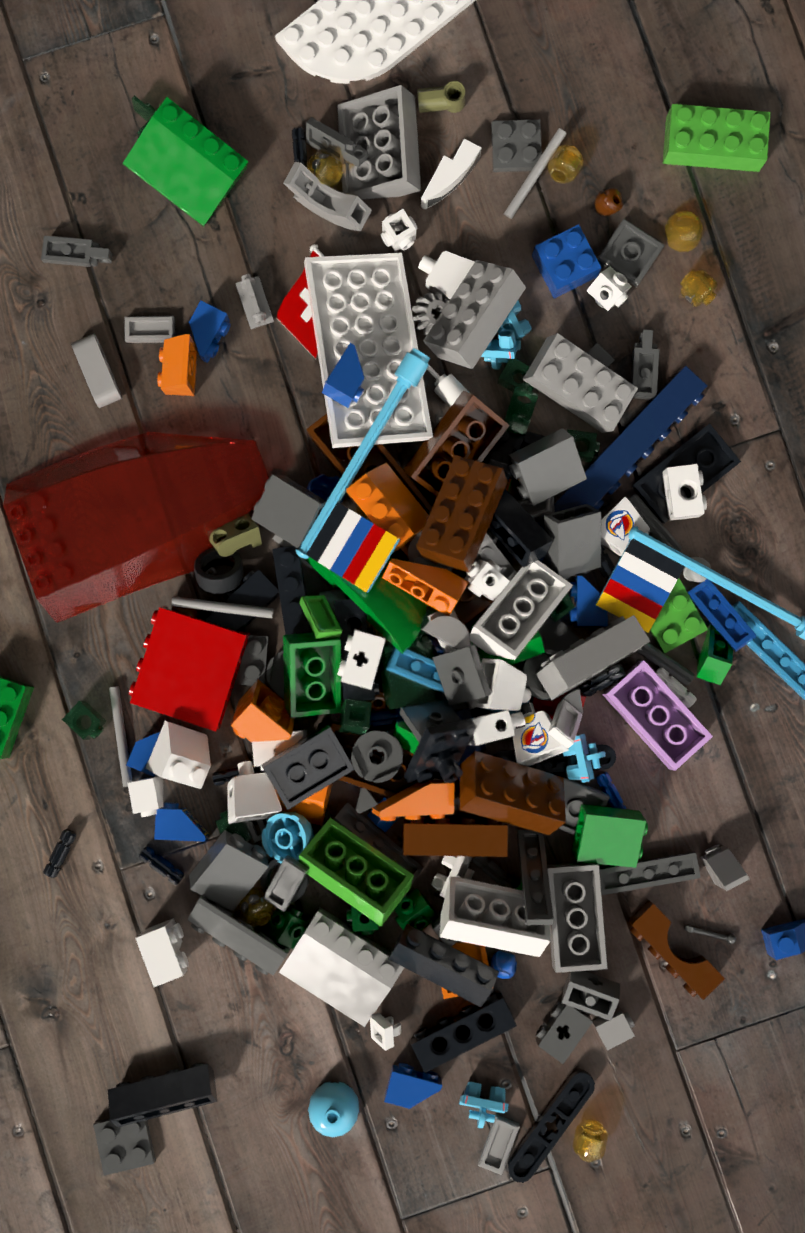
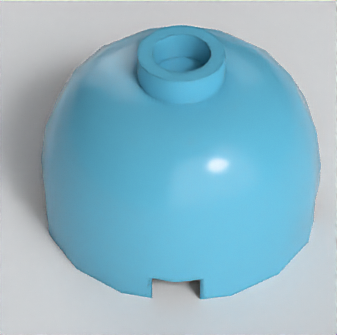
[262,812,314,864]
[308,1082,359,1137]

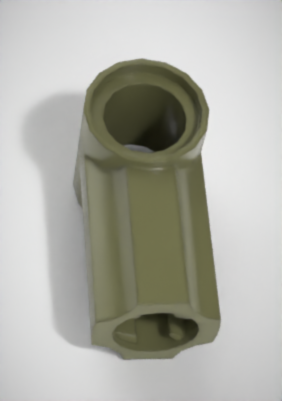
[417,81,465,113]

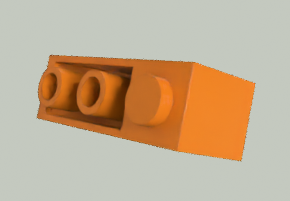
[382,559,469,616]
[372,779,454,821]

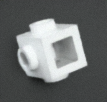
[381,209,418,252]
[587,266,631,310]
[464,559,510,601]

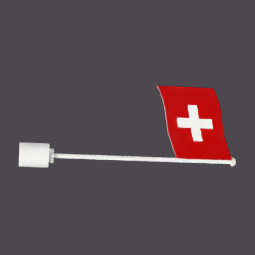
[276,244,471,408]

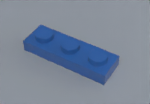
[688,579,756,652]

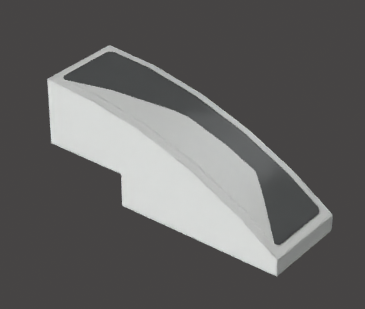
[421,139,482,209]

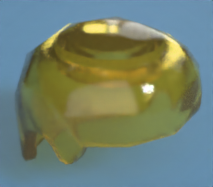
[665,211,703,252]

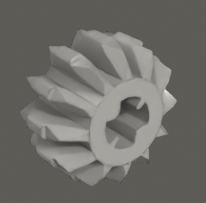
[412,293,449,335]

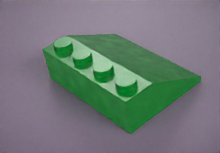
[123,97,249,227]

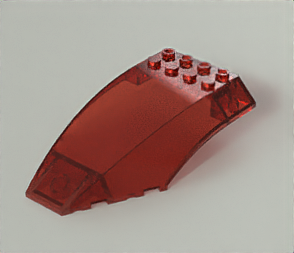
[3,432,269,623]

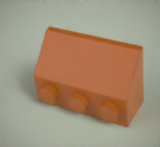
[346,462,429,553]
[231,679,295,742]

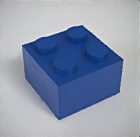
[532,224,601,298]

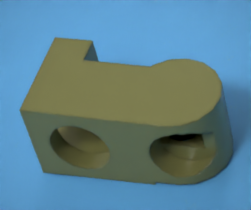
[209,514,262,557]

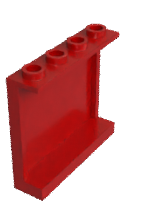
[129,606,250,732]

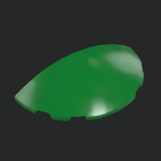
[305,551,427,654]

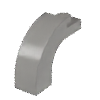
[283,162,372,231]

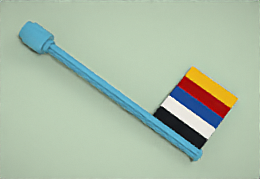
[296,348,430,593]
[595,526,805,640]

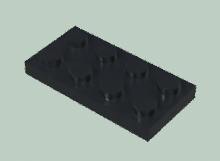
[632,423,741,524]

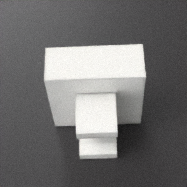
[370,1013,401,1051]

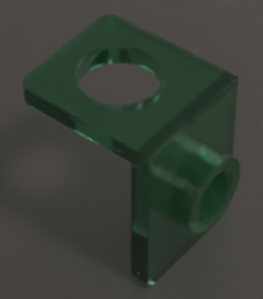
[132,96,156,138]
[504,387,539,436]

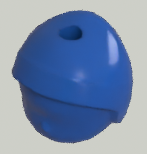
[490,951,517,979]

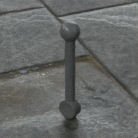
[684,925,736,944]

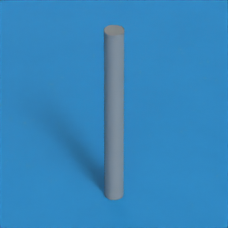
[504,128,567,219]
[172,596,274,618]
[109,686,133,787]

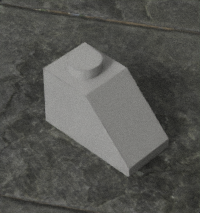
[701,845,749,891]

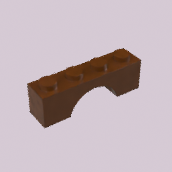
[628,900,725,1000]

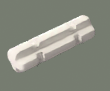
[655,667,697,708]

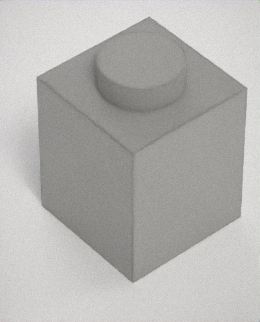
[593,1007,635,1051]

